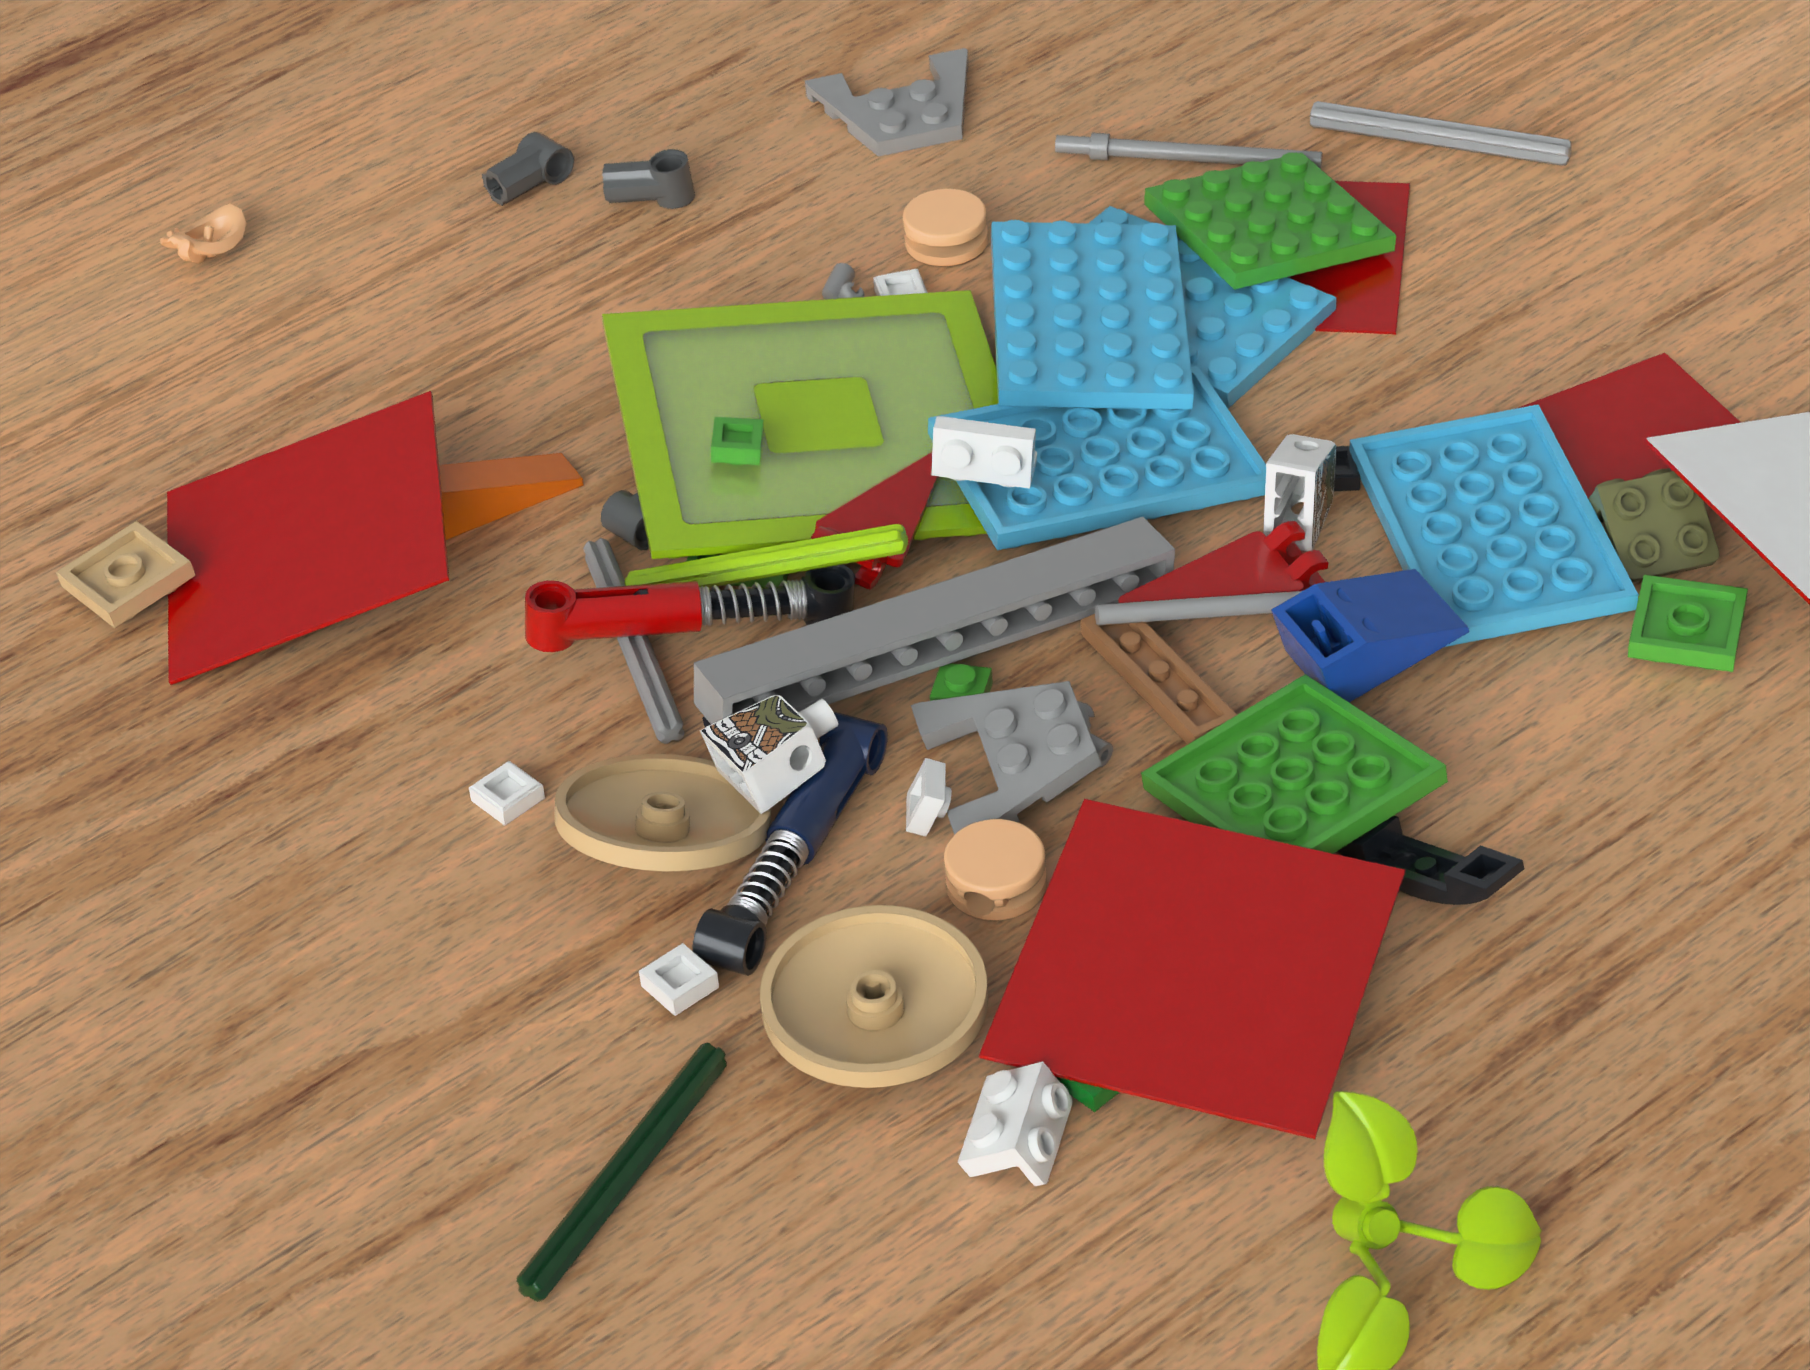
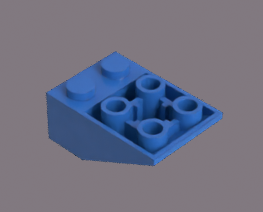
[1271,569,1469,702]

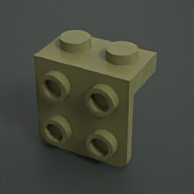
[1589,468,1719,583]

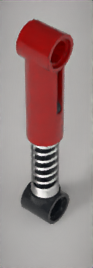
[525,564,855,652]

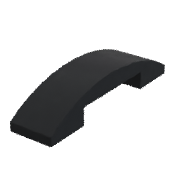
[1337,815,1524,905]

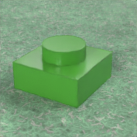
[711,417,764,465]
[930,663,993,701]

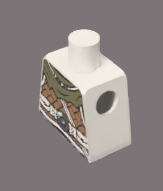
[1264,434,1336,552]
[700,695,838,814]

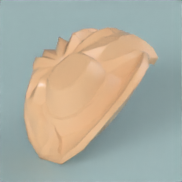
[160,203,246,264]

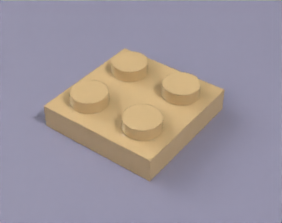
[56,521,196,628]

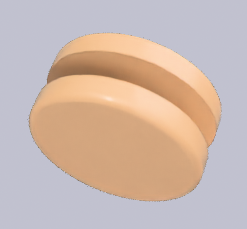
[903,189,988,267]
[944,819,1047,920]

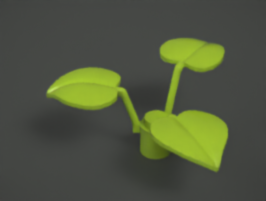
[1317,1091,1541,1370]

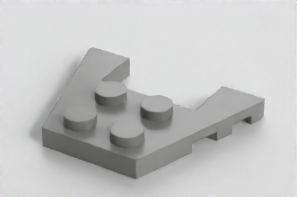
[805,48,968,157]
[911,681,1102,835]

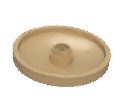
[554,754,771,871]
[760,905,988,1088]

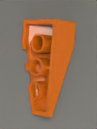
[439,453,584,540]

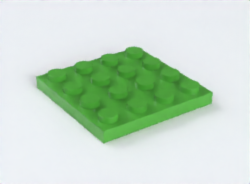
[1144,152,1396,290]
[1141,674,1448,854]

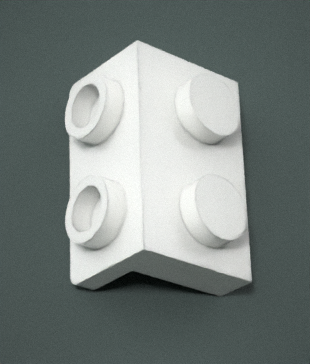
[931,416,1037,489]
[958,1061,1073,1186]

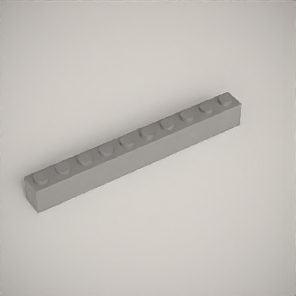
[694,516,1175,724]

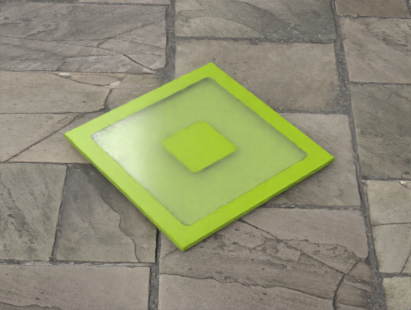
[602,290,998,559]

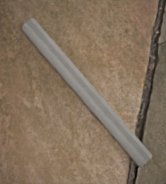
[1310,101,1572,166]
[583,538,685,744]

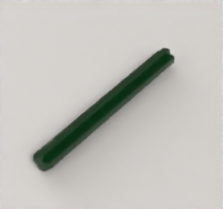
[516,1043,727,1302]

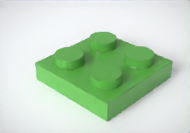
[1628,575,1748,672]

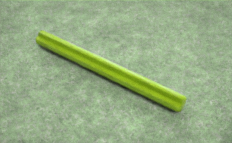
[625,524,908,588]

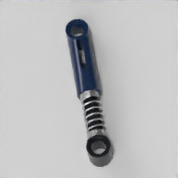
[693,712,888,976]

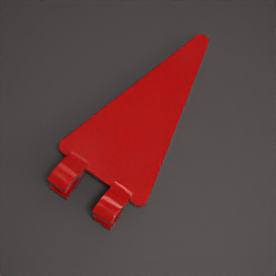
[811,452,940,590]
[1118,521,1329,603]

